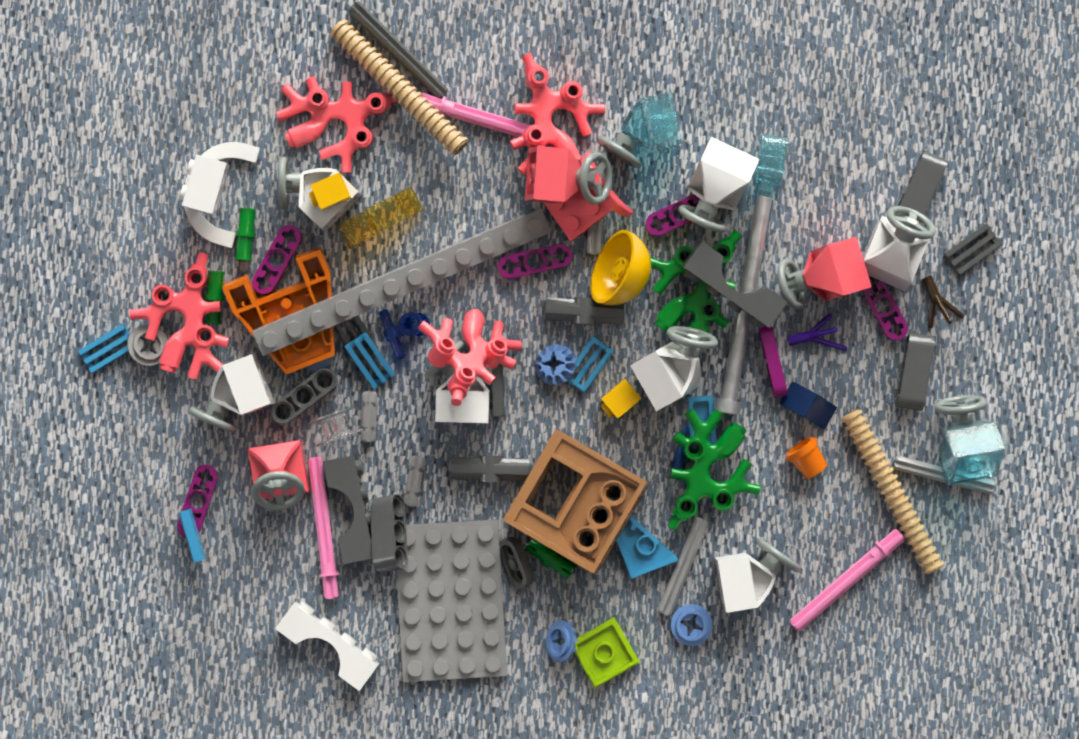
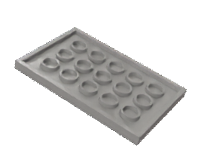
[396,519,507,682]

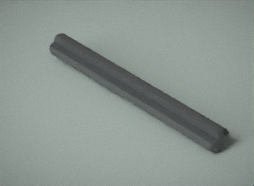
[349,1,448,98]

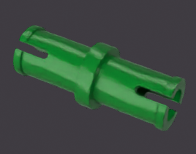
[235,208,256,262]
[204,270,225,324]
[524,538,577,579]

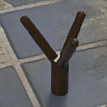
[922,275,964,328]

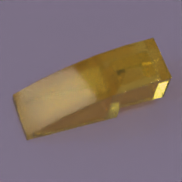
[338,187,423,249]

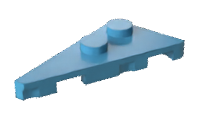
[604,496,678,579]

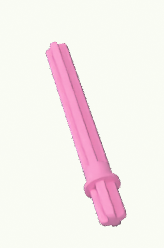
[422,93,553,147]
[308,457,340,599]
[790,529,905,631]

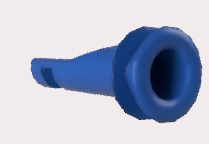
[670,426,689,470]

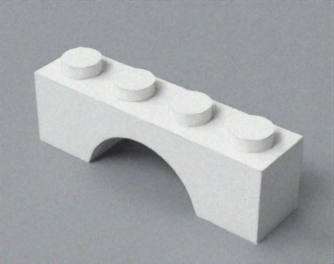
[275,601,379,691]

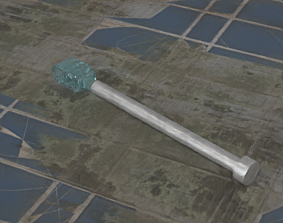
[713,133,789,415]

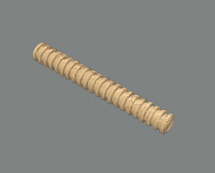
[330,19,468,156]
[841,409,944,574]

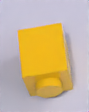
[308,172,352,211]
[600,378,642,419]

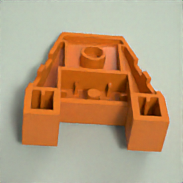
[222,246,335,375]

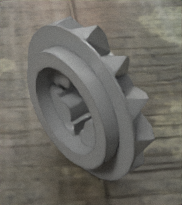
[127,325,168,366]

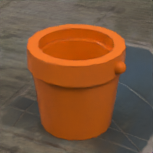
[785,436,827,479]

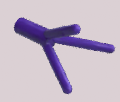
[788,313,847,351]

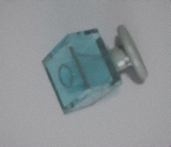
[597,92,682,168]
[934,395,1005,485]

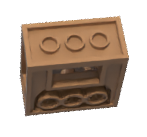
[503,429,650,574]

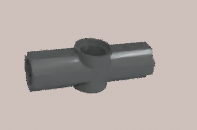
[545,297,624,325]
[451,456,530,483]

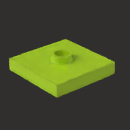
[574,617,640,688]

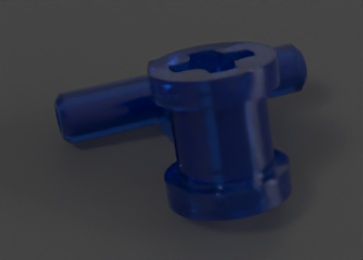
[378,309,430,360]

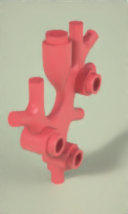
[510,53,605,176]
[276,76,398,173]
[129,252,230,380]
[418,309,522,406]

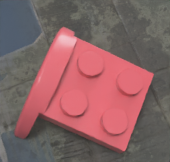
[544,151,633,241]

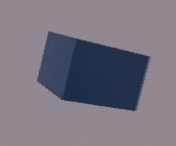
[779,381,837,430]

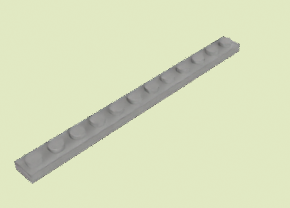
[252,208,551,356]

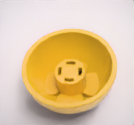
[590,230,651,305]

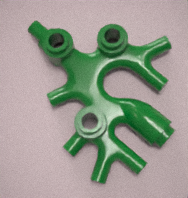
[650,230,742,350]
[668,409,761,531]

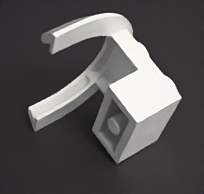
[180,142,260,248]

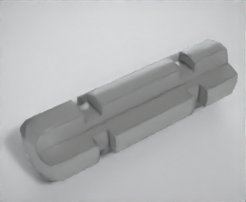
[361,391,377,442]
[404,456,425,507]

